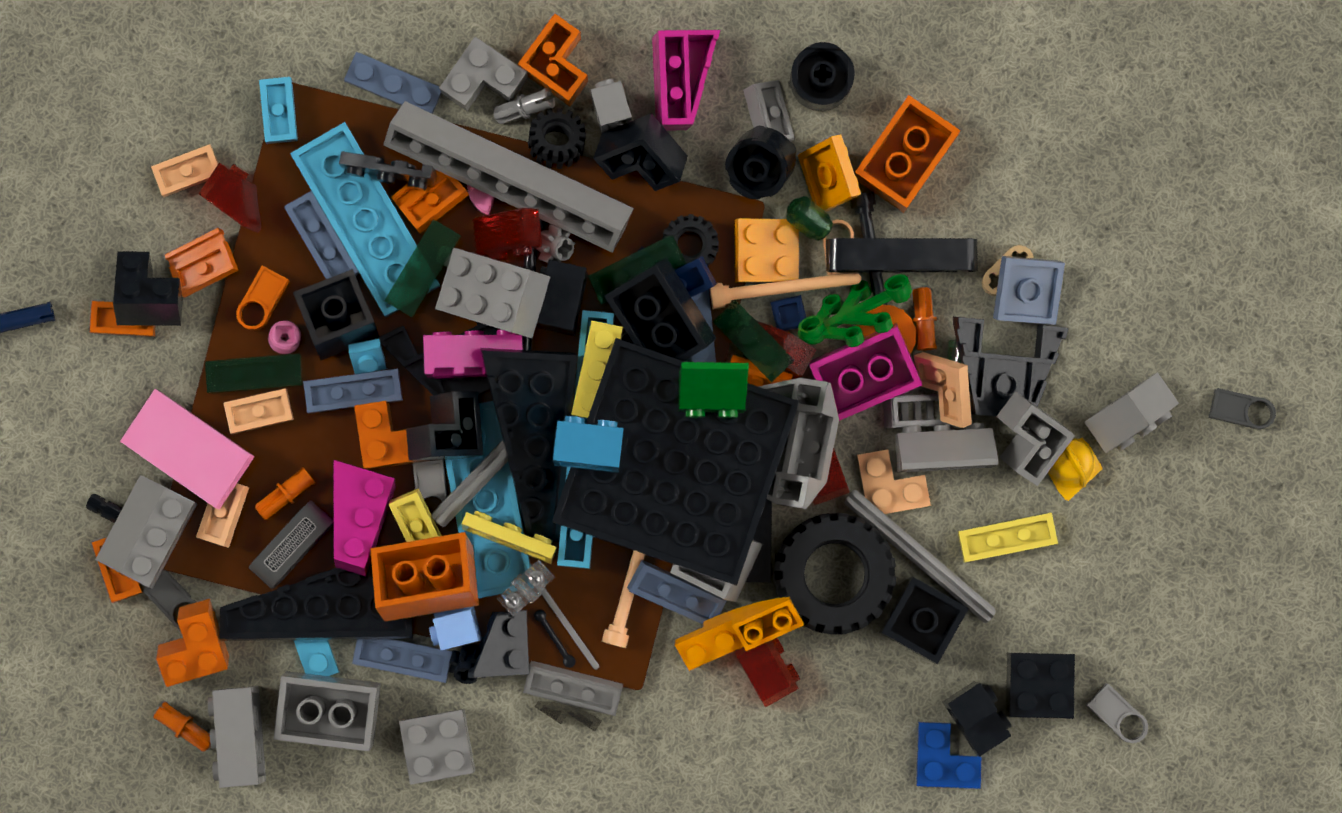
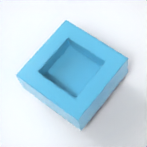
[348,339,386,374]

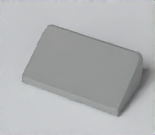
[743,80,795,141]

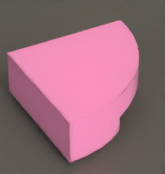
[467,185,495,216]

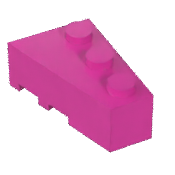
[652,30,720,131]
[423,330,523,379]
[334,460,396,576]

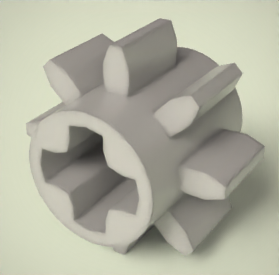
[535,224,575,263]

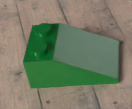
[679,362,749,418]

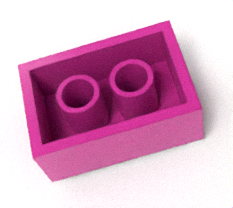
[809,323,922,421]

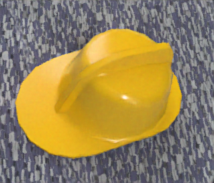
[1048,437,1103,501]

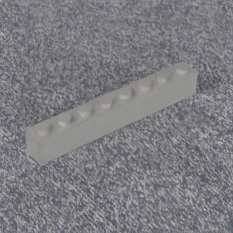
[384,101,634,253]

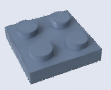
[993,256,1065,325]

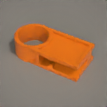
[236,265,290,331]

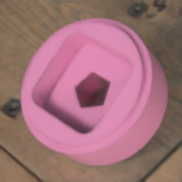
[268,321,301,354]

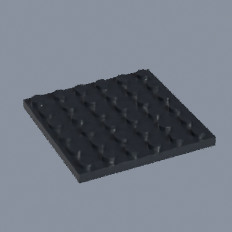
[552,338,800,586]

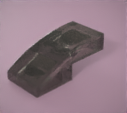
[535,700,602,731]

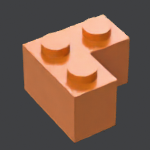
[518,14,588,107]
[354,401,430,470]
[156,598,229,687]

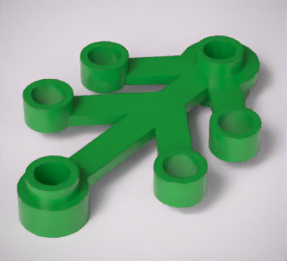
[798,274,912,347]

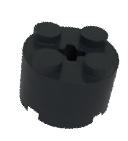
[790,42,855,111]
[725,126,796,199]

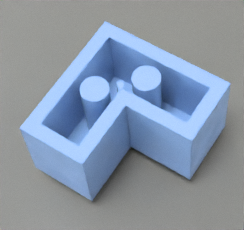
[429,606,482,651]

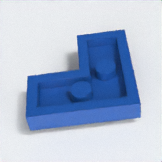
[916,722,982,789]

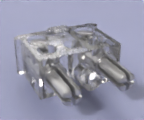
[497,560,555,617]

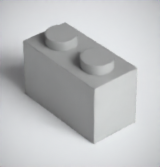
[590,79,632,133]

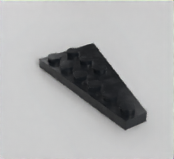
[480,348,577,542]
[219,562,413,641]

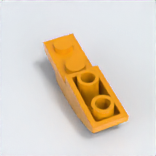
[675,597,804,671]

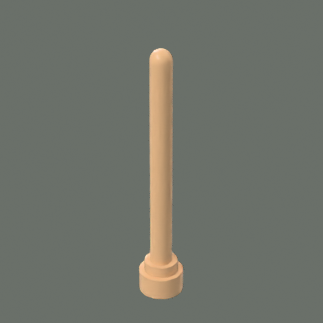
[710,272,861,309]
[601,550,645,648]

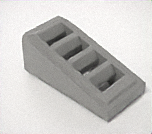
[883,394,951,429]

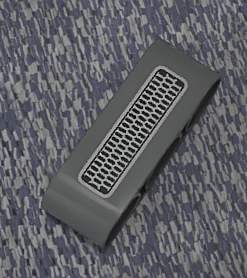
[249,500,334,590]

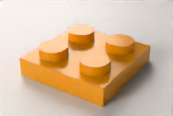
[797,134,861,214]
[735,218,799,283]

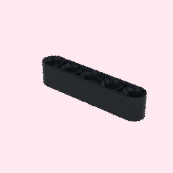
[826,238,978,273]

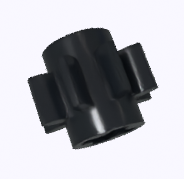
[449,644,485,684]

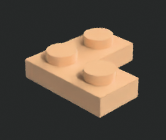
[914,352,972,428]
[857,449,931,514]

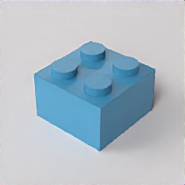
[553,416,624,473]

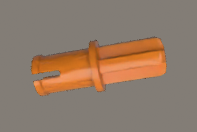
[912,287,937,351]
[255,467,315,519]
[153,701,211,752]

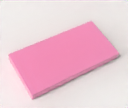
[120,389,255,510]

